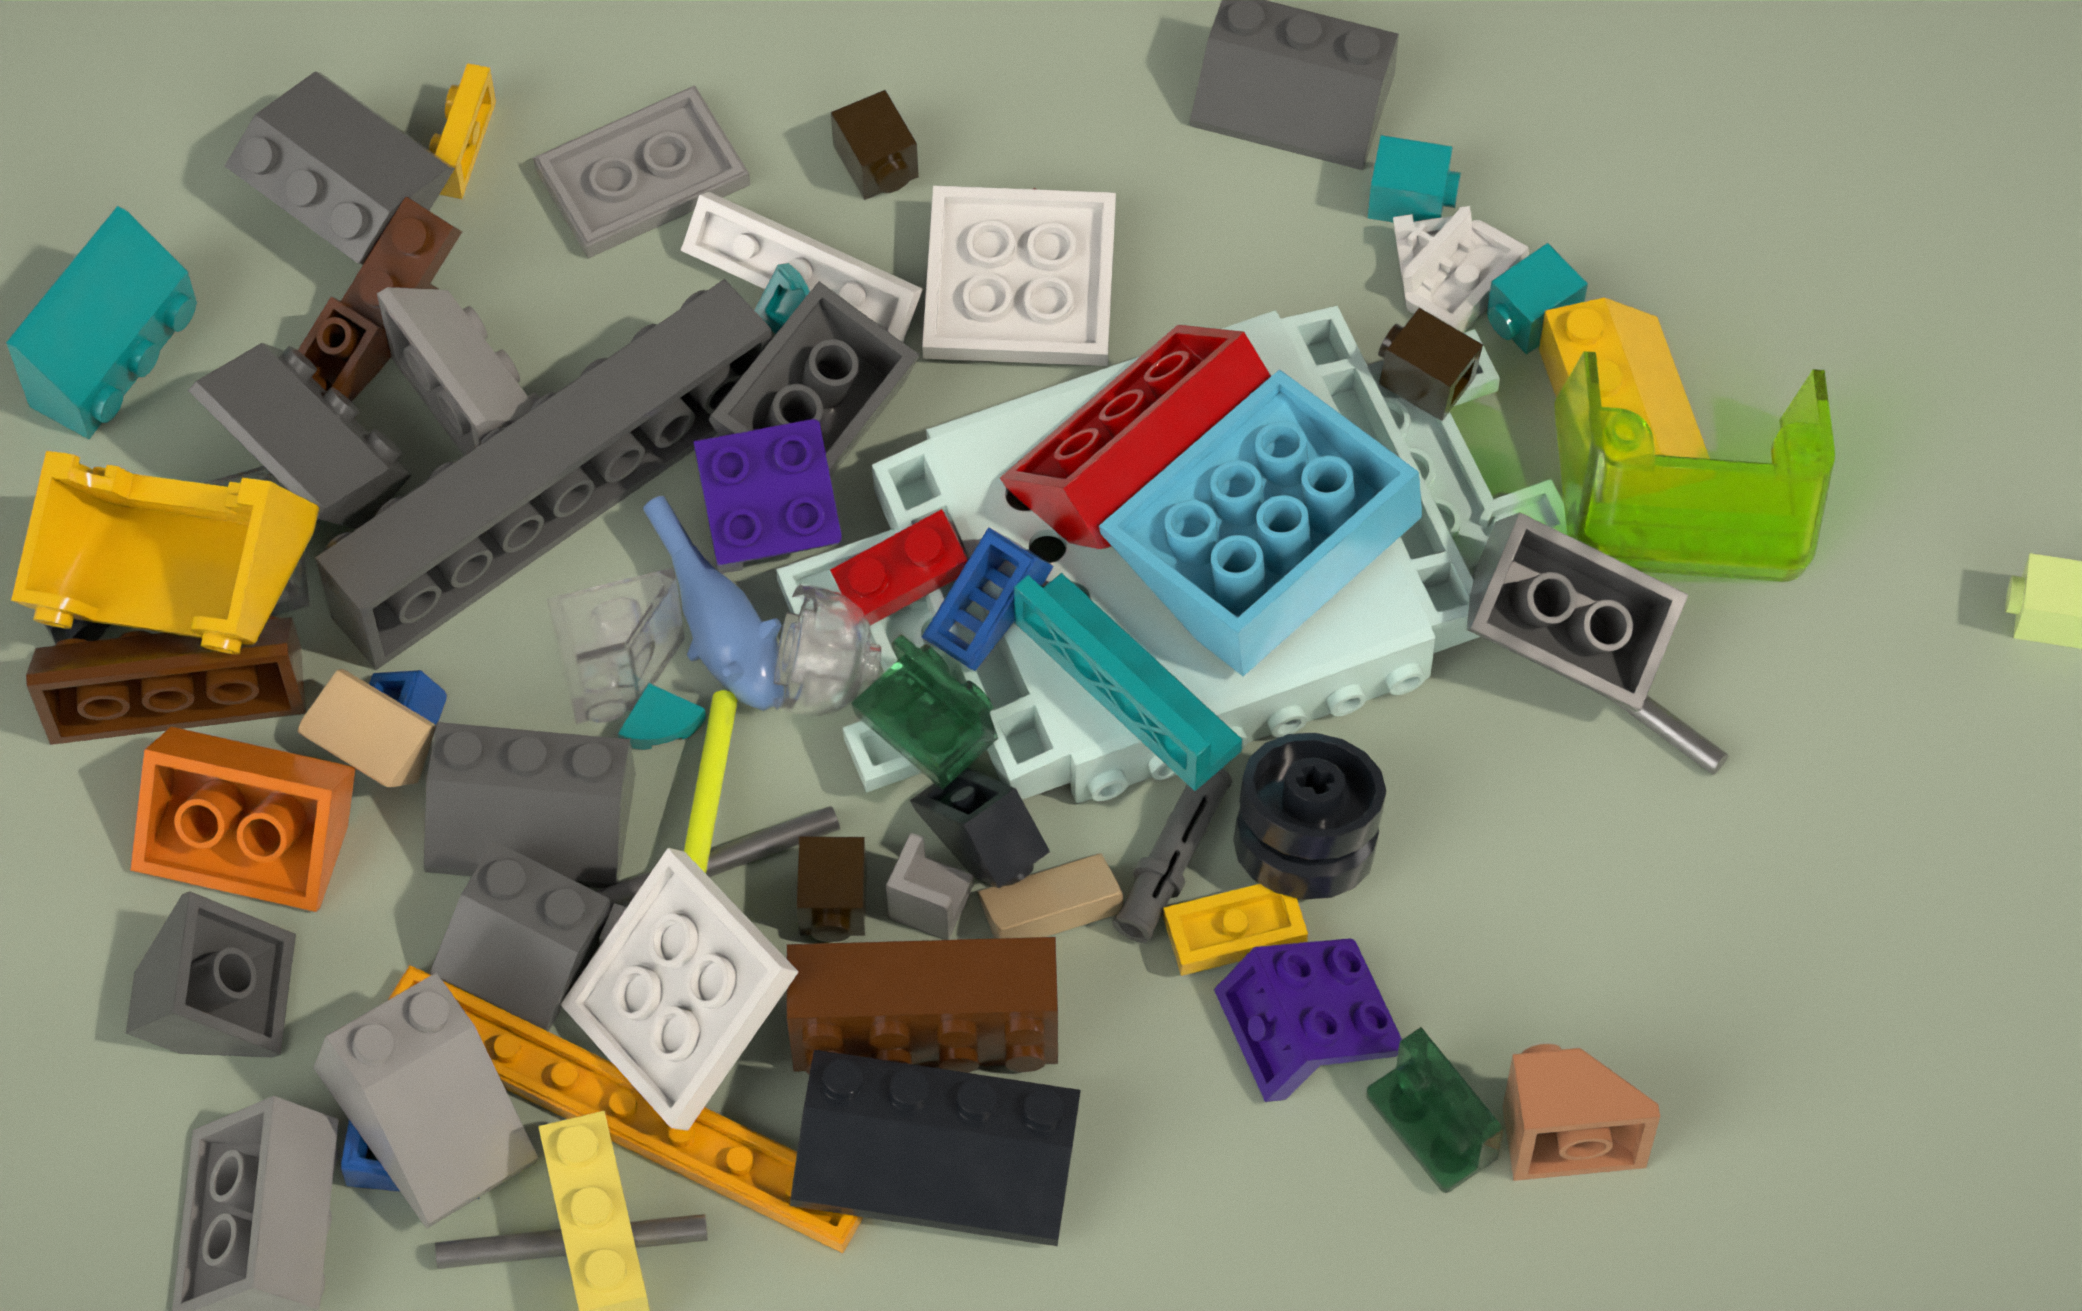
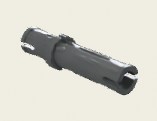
[1112,768,1233,943]

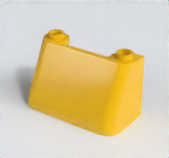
[11,451,319,654]

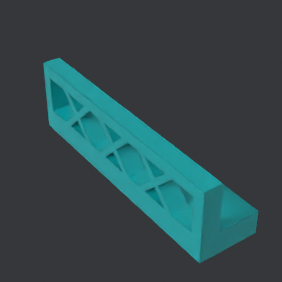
[1014,572,1243,791]

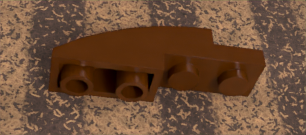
[298,197,462,402]

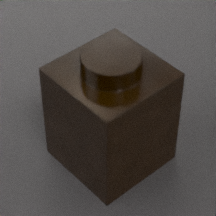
[831,90,919,200]
[1378,307,1483,421]
[797,836,867,942]

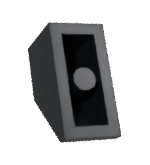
[910,765,1050,888]

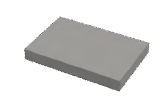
[533,85,750,259]

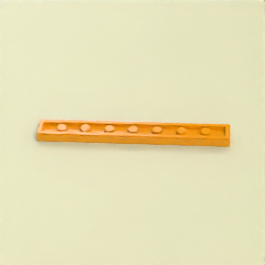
[387,965,863,1253]

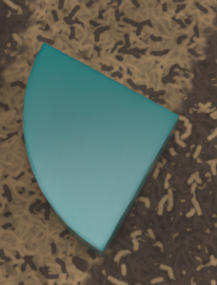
[754,263,810,334]
[618,683,706,750]

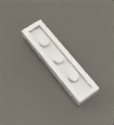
[681,192,923,343]

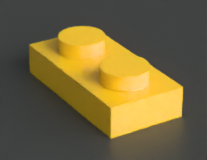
[429,63,496,199]
[1163,884,1308,976]

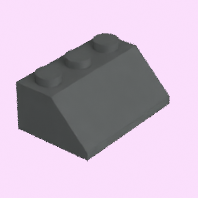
[1190,0,1399,170]
[225,71,455,265]
[709,281,919,478]
[188,343,412,529]
[1467,512,1688,712]
[424,722,636,888]

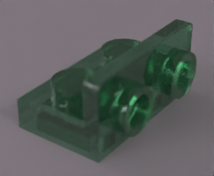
[851,634,999,790]
[1366,1027,1504,1193]

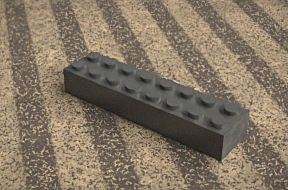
[315,279,772,670]

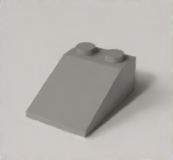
[313,972,538,1229]

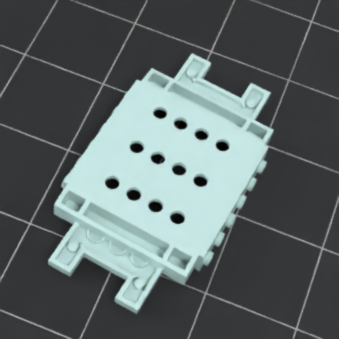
[776,306,1577,803]

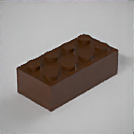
[787,937,1058,1074]

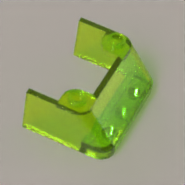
[1554,351,1835,582]

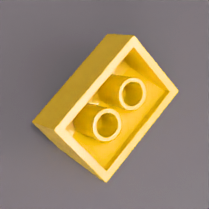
[1539,297,1714,505]

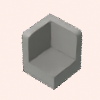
[886,833,974,940]

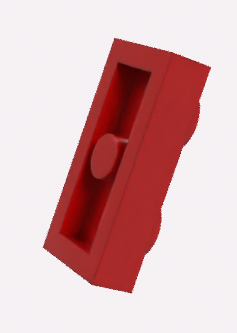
[830,509,969,630]

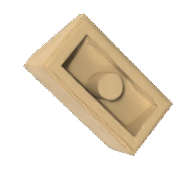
[297,669,436,787]
[978,853,1123,938]

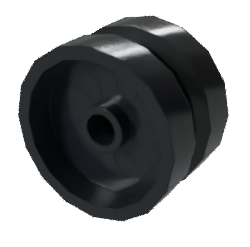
[1233,733,1387,900]

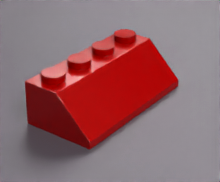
[1000,324,1271,550]

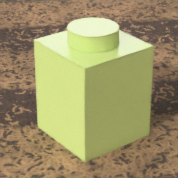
[2005,553,2082,649]

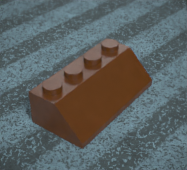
[26,616,306,745]

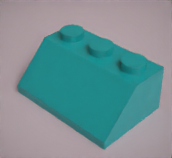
[6,206,197,439]

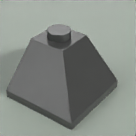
[126,891,296,1058]

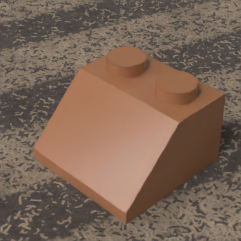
[1502,1044,1660,1181]

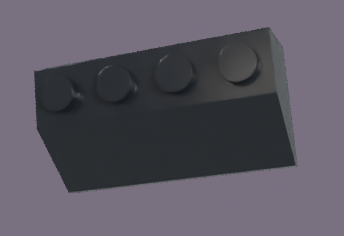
[790,1050,1081,1247]

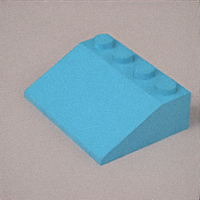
[1099,369,1422,677]

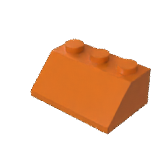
[130,727,356,912]

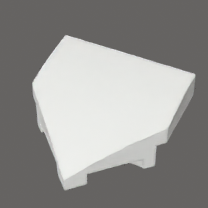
[1393,206,1529,333]

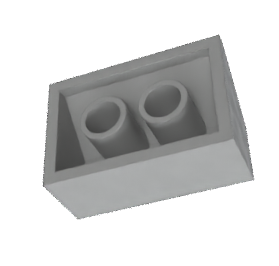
[377,287,540,456]
[172,1096,339,1311]

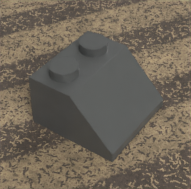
[430,840,610,1032]

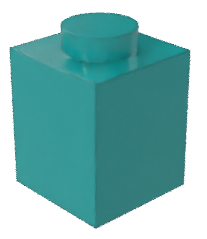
[1368,135,1461,223]
[1487,243,1588,355]

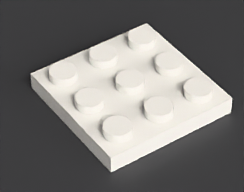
[922,186,1116,366]
[560,848,798,1131]

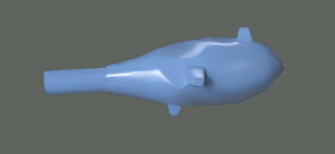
[643,496,785,711]

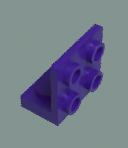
[694,419,842,574]
[1214,938,1405,1102]

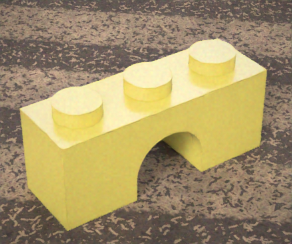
[538,1111,650,1311]

